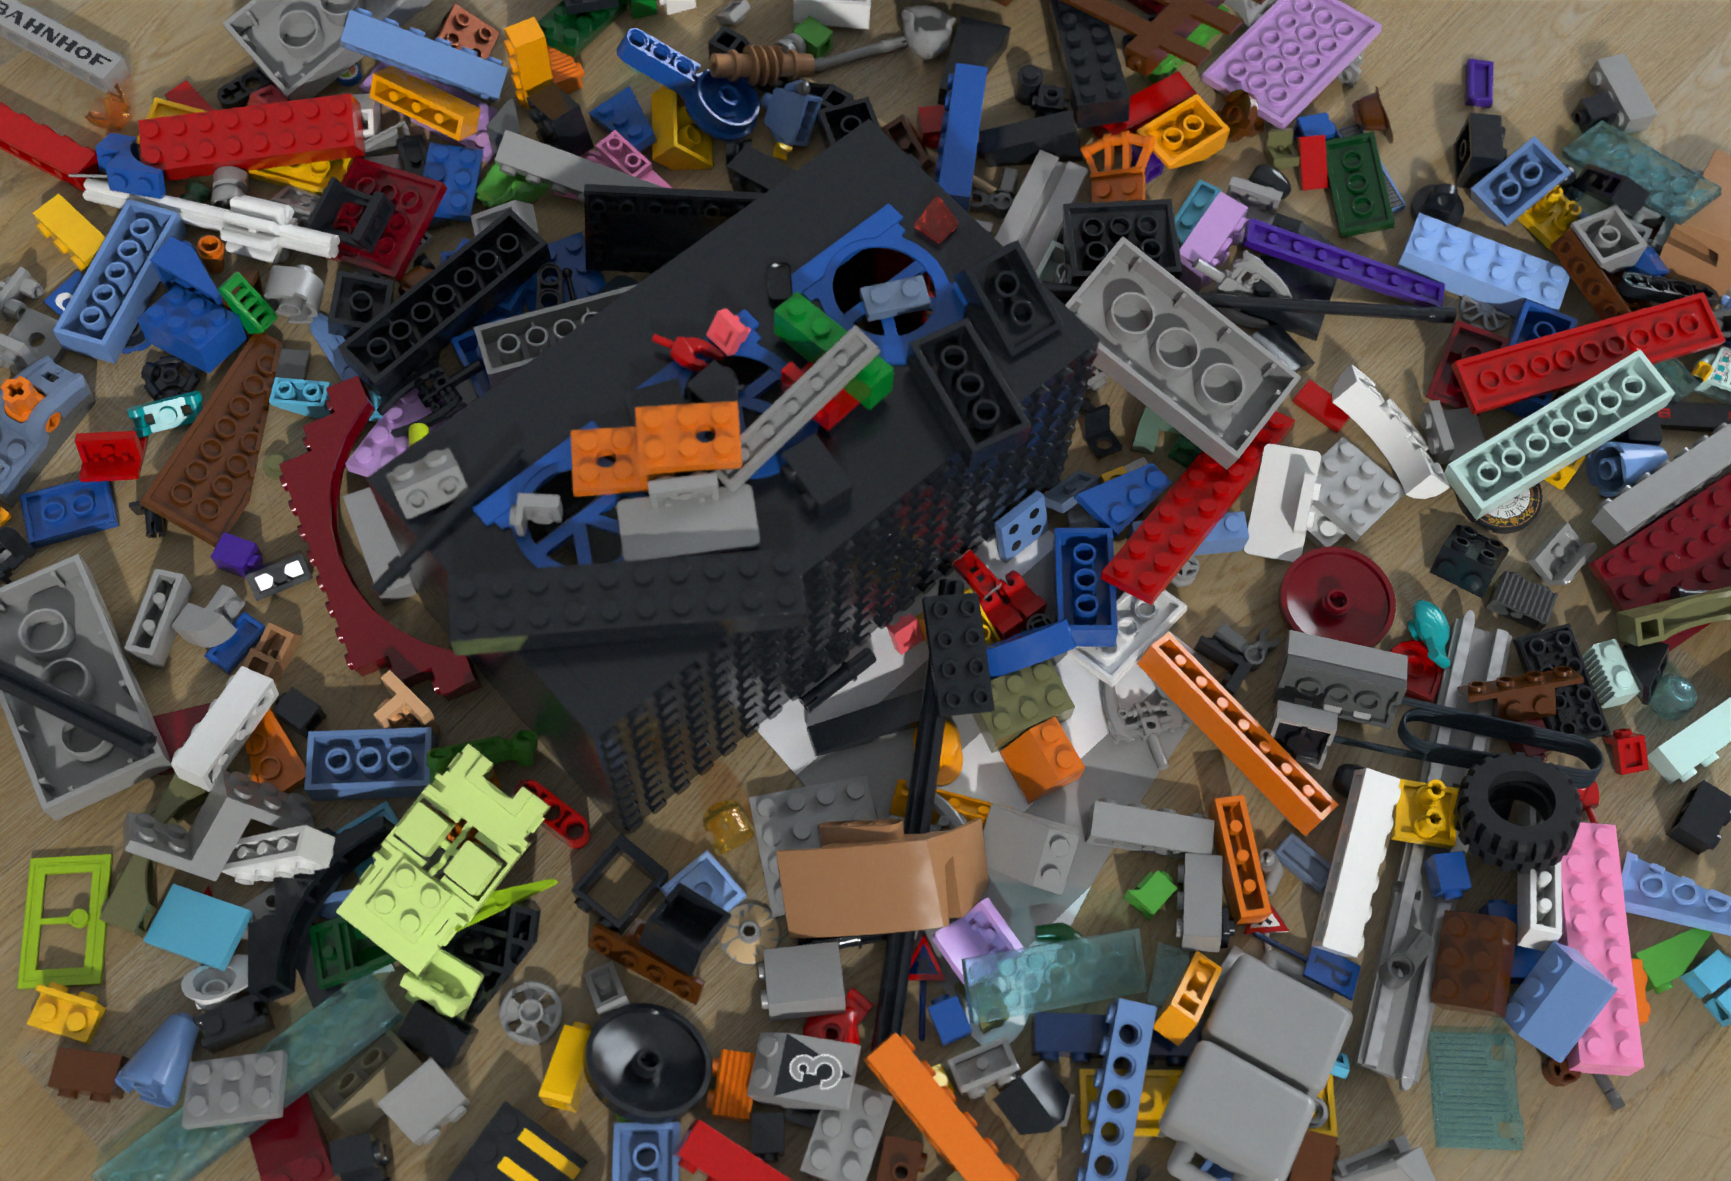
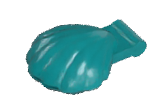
[1407,600,1451,669]

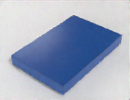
[19,479,120,549]

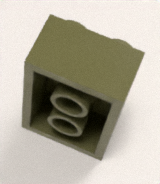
[972,659,1075,753]

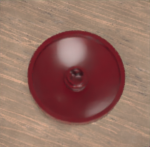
[1278,547,1396,648]

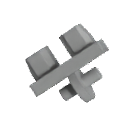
[0,266,44,322]

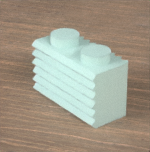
[1582,639,1640,709]

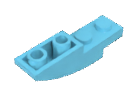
[269,377,389,422]

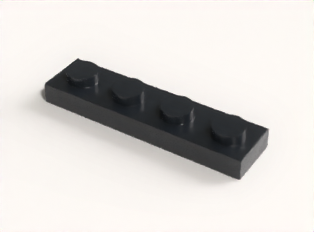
[396,135,450,231]

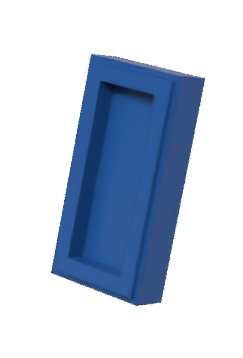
[204,611,266,675]

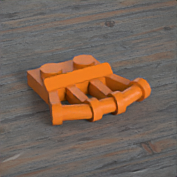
[1080,130,1155,203]

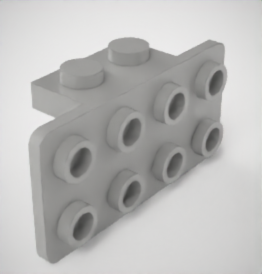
[617,472,760,561]

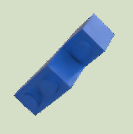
[95,133,166,199]

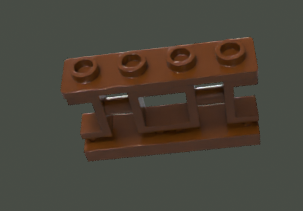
[1550,229,1652,320]

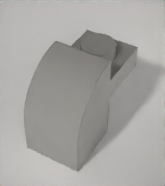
[171,585,245,648]

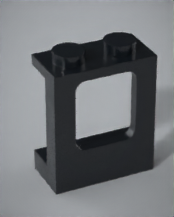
[307,177,396,254]

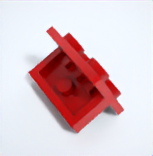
[75,431,148,482]

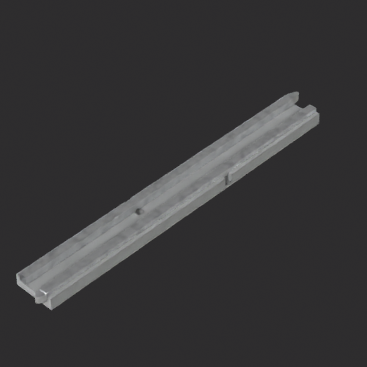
[1352,610,1513,1092]

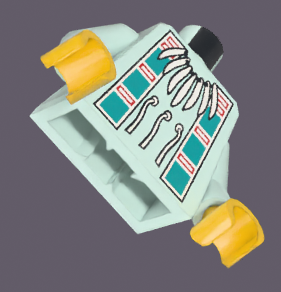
[1690,347,1731,404]

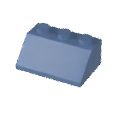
[1471,136,1571,227]
[1502,941,1618,1063]

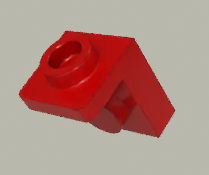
[1603,728,1649,775]

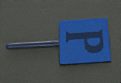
[1253,931,1361,1001]

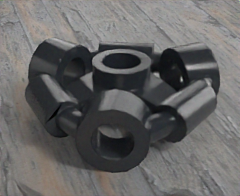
[141,355,201,401]

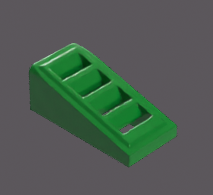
[217,272,278,334]

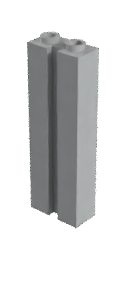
[995,150,1088,272]

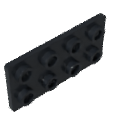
[922,593,995,717]

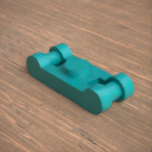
[126,391,203,438]

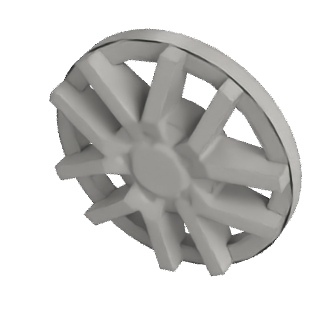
[1459,295,1510,332]

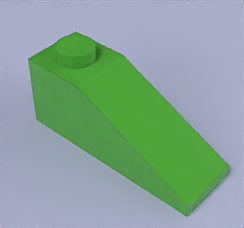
[1631,928,1712,995]

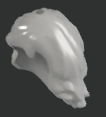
[901,4,956,60]

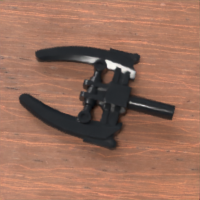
[377,359,484,438]

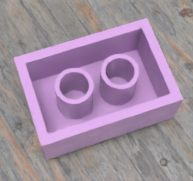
[1179,191,1248,292]

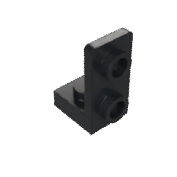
[1194,636,1252,696]

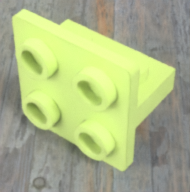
[399,948,484,1019]

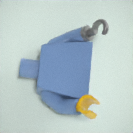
[761,80,823,161]

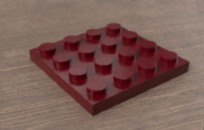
[324,156,448,282]

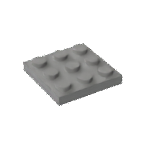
[1312,437,1405,542]

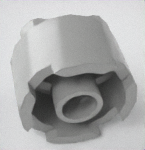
[263,264,325,324]

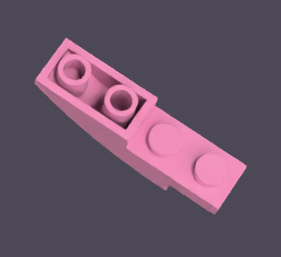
[596,130,672,188]

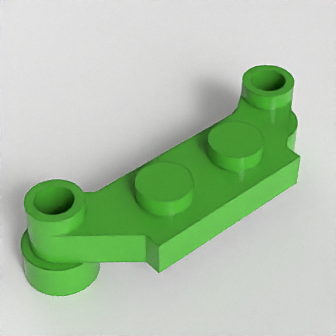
[427,730,538,783]

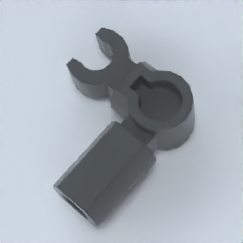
[970,167,1019,219]
[1212,622,1281,672]

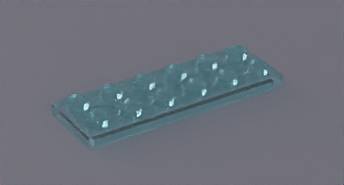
[1562,121,1722,225]
[961,928,1148,1024]

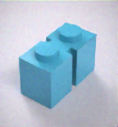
[1680,949,1731,1027]

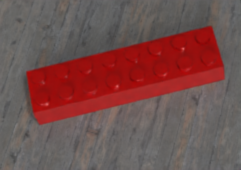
[138,93,365,181]

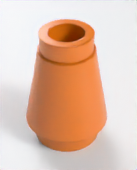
[196,235,225,274]

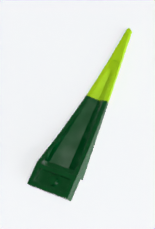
[309,878,558,990]

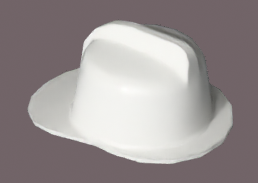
[181,954,248,1011]

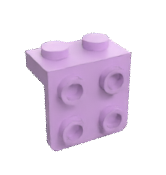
[932,897,1024,986]

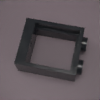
[572,834,670,935]

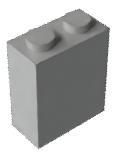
[758,941,846,1021]

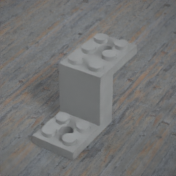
[123,770,315,882]

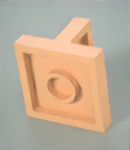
[373,670,441,734]

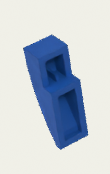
[986,619,1077,679]

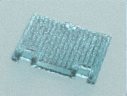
[1428,1032,1525,1151]

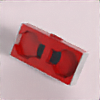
[952,549,1002,601]

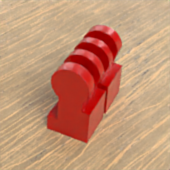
[978,570,1047,641]

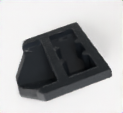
[993,1060,1070,1135]

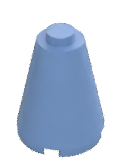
[1586,441,1669,497]
[115,1012,199,1108]

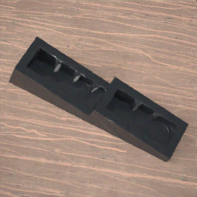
[807,689,924,756]

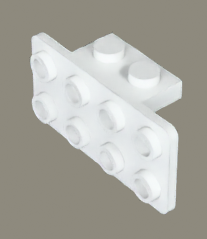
[1244,444,1321,563]

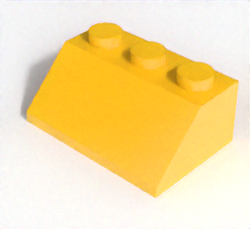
[651,86,713,170]

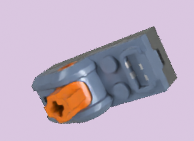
[0,356,96,508]

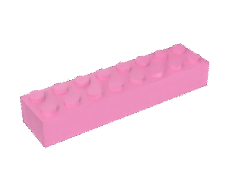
[1557,822,1644,1076]

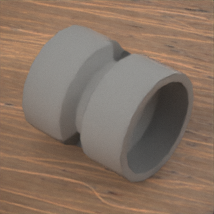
[211,166,250,210]

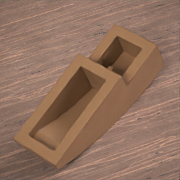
[242,622,303,685]

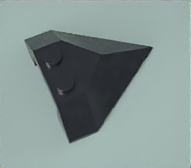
[444,886,541,1023]

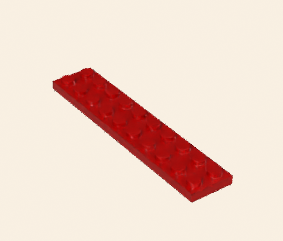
[1451,292,1726,415]
[1101,411,1296,606]

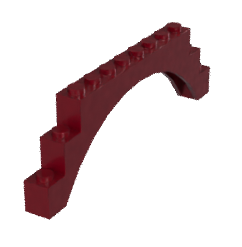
[279,375,482,701]

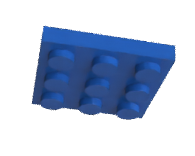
[523,232,606,312]

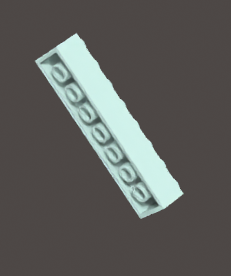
[1444,350,1675,520]

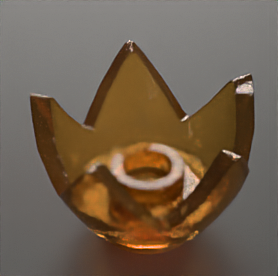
[85,83,133,131]

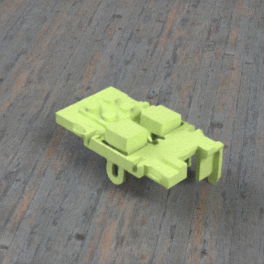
[336,744,551,976]

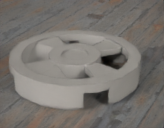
[499,981,564,1046]

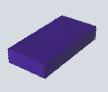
[1465,58,1494,108]

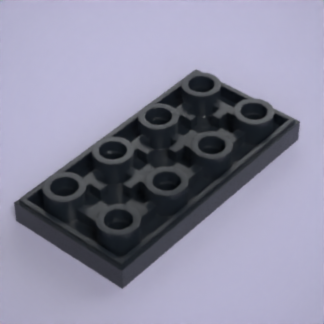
[1513,623,1611,740]

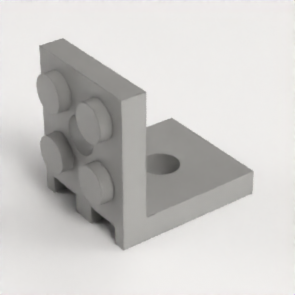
[0,308,67,375]

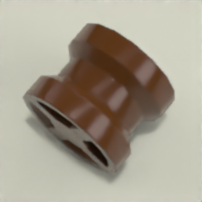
[1542,1056,1581,1087]

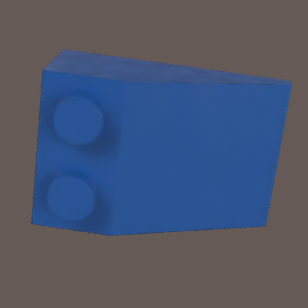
[150,236,225,308]

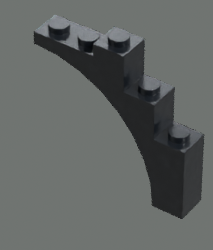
[248,816,401,1003]

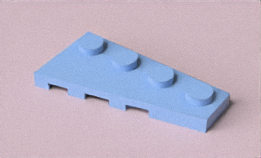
[1622,851,1731,936]

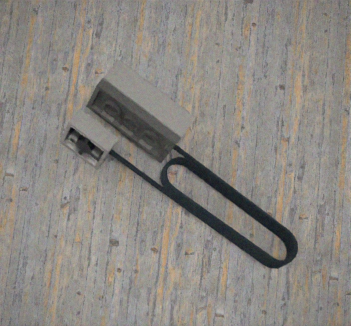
[1267,630,1604,789]

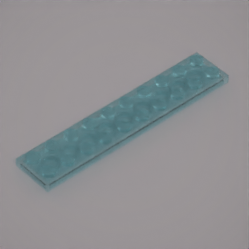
[91,973,404,1181]

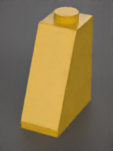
[538,1022,592,1113]

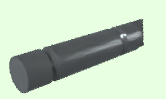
[1591,1073,1625,1111]

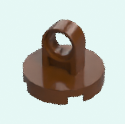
[1216,89,1265,143]

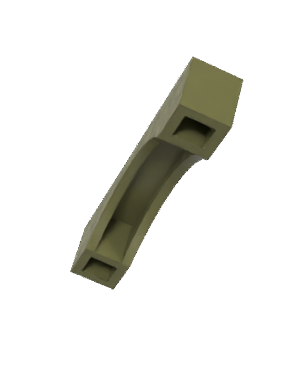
[1616,586,1731,647]
[99,767,230,938]

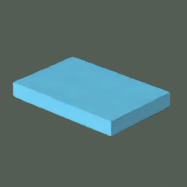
[143,884,254,972]

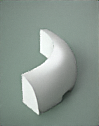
[1332,365,1450,499]

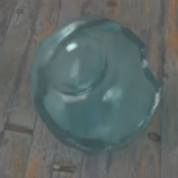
[1649,673,1698,721]

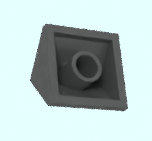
[486,99,521,158]

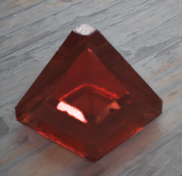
[914,195,959,244]

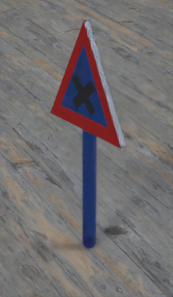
[908,935,946,1041]

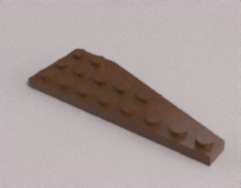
[139,332,282,547]

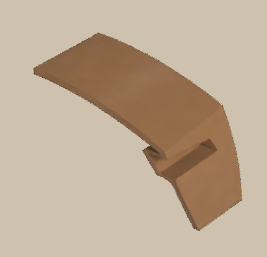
[1660,149,1731,309]
[776,818,989,938]

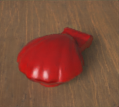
[802,988,875,1045]

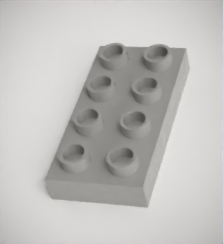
[222,0,433,101]
[1065,236,1301,469]
[0,554,172,821]

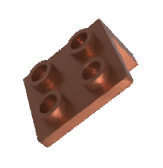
[433,4,499,59]

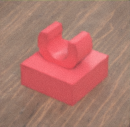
[706,308,751,357]
[886,614,925,655]

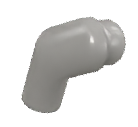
[1258,848,1284,896]

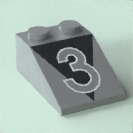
[747,1032,861,1111]

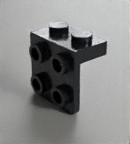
[1430,525,1509,598]

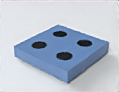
[995,490,1048,563]

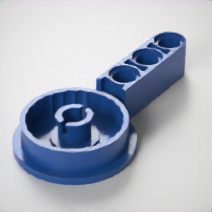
[616,28,759,141]

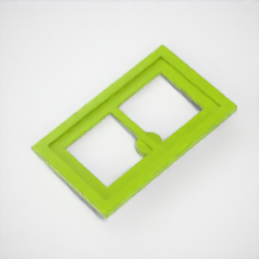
[17,854,113,989]

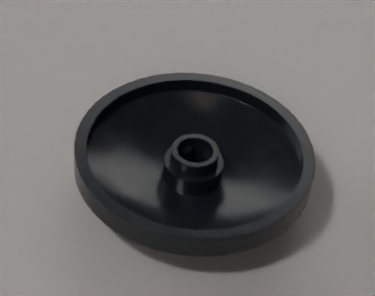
[583,1003,712,1124]

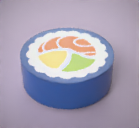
[336,62,362,87]

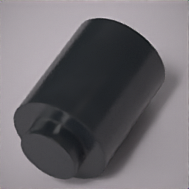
[1014,65,1043,105]

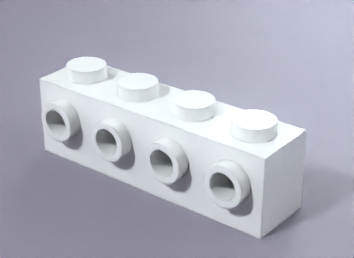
[171,666,279,792]
[221,825,335,885]

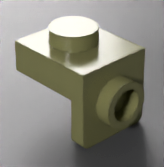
[1265,128,1300,169]

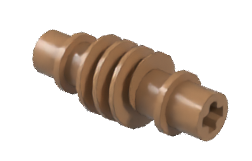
[709,45,815,86]

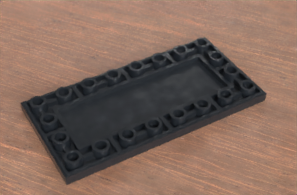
[584,184,765,274]

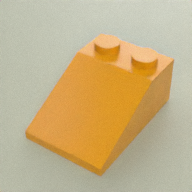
[1136,94,1230,170]

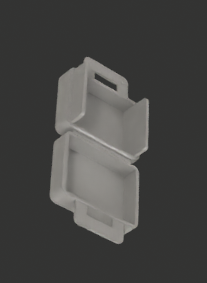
[1157,950,1353,1181]

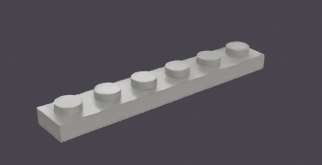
[712,325,881,493]

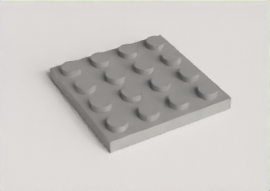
[749,775,877,917]

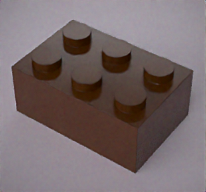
[1431,910,1518,1018]

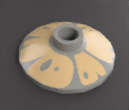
[720,904,780,965]

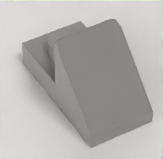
[584,961,631,1017]

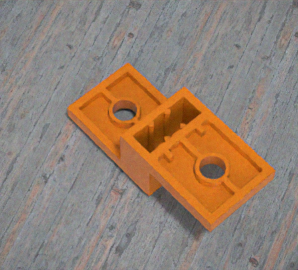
[571,401,742,497]

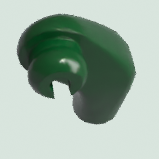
[1035,923,1092,962]

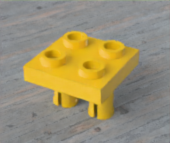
[1517,185,1582,251]
[1391,779,1458,849]

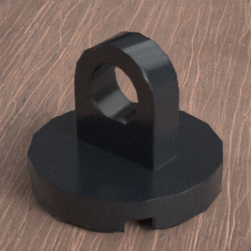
[1410,183,1464,226]

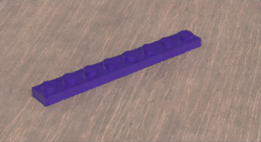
[1242,218,1445,307]

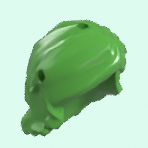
[475,162,549,208]

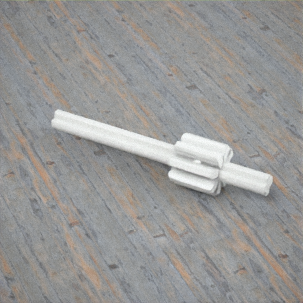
[83,178,340,264]

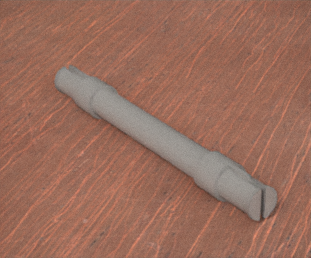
[814,35,908,72]

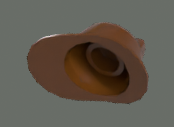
[1352,86,1393,144]

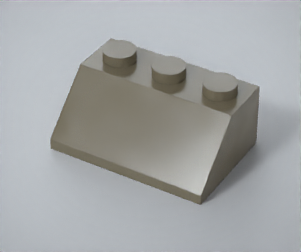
[311,1023,423,1137]

